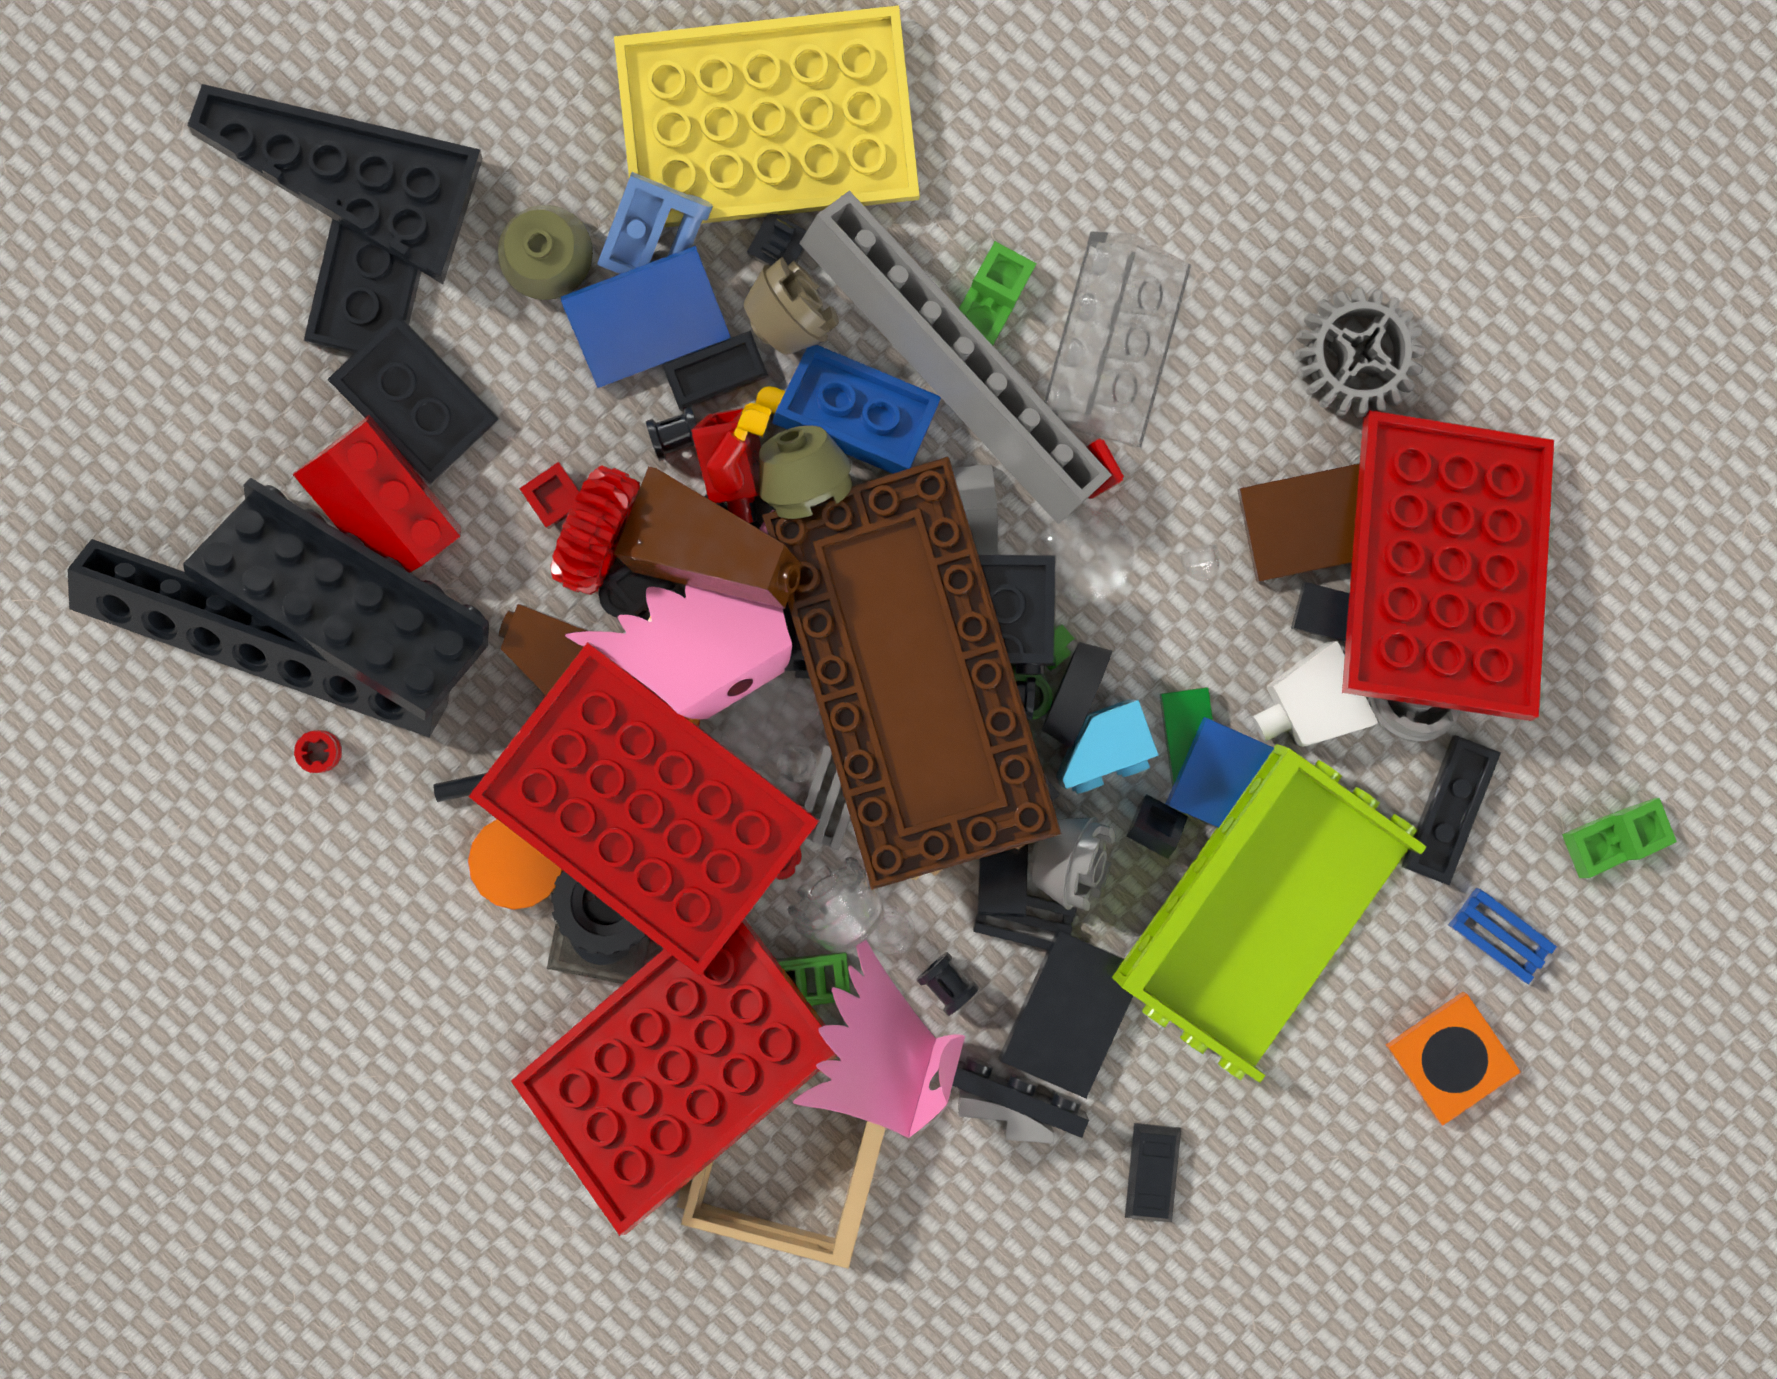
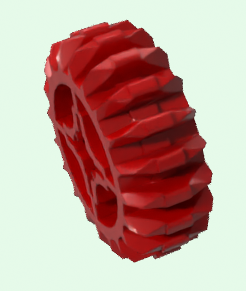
[550,465,640,595]

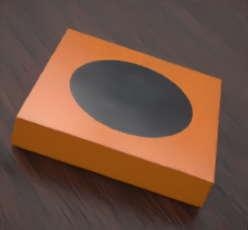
[1385,992,1521,1126]

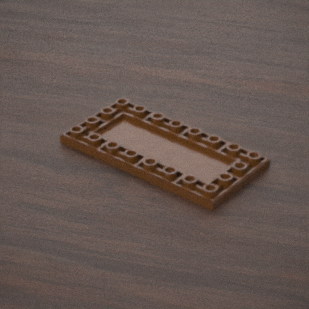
[763,456,1062,890]

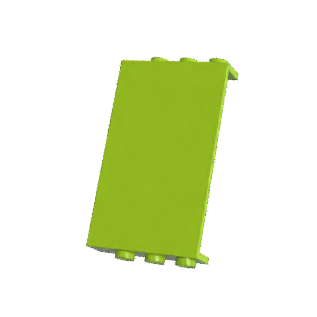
[1112,743,1426,1083]

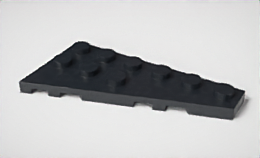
[187,84,483,284]

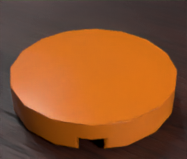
[468,819,563,910]

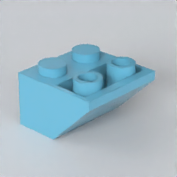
[1056,699,1159,794]

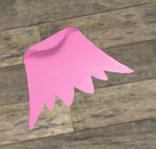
[565,510,792,720]
[793,920,965,1138]

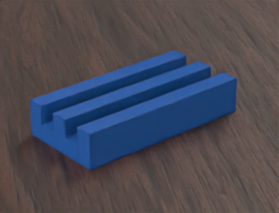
[1448,888,1557,985]

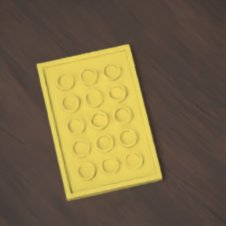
[614,5,920,228]

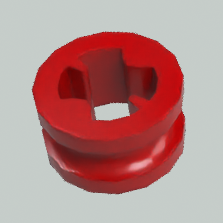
[294,730,342,773]

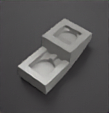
[958,1089,1054,1144]

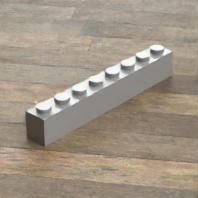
[799,190,1112,524]

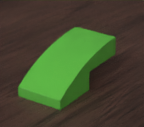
[959,241,1037,346]
[1562,798,1677,878]

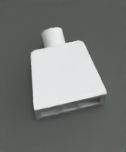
[1252,641,1378,747]

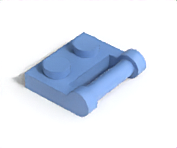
[597,172,713,274]

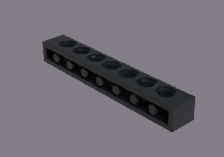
[67,539,450,738]

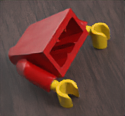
[691,386,785,523]

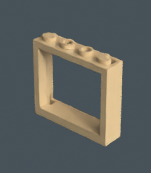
[677,1058,885,1269]

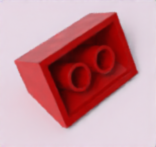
[293,415,461,573]

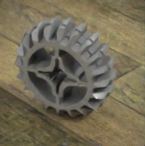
[1293,287,1426,418]

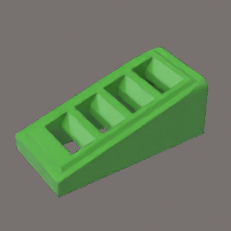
[776,952,850,1006]

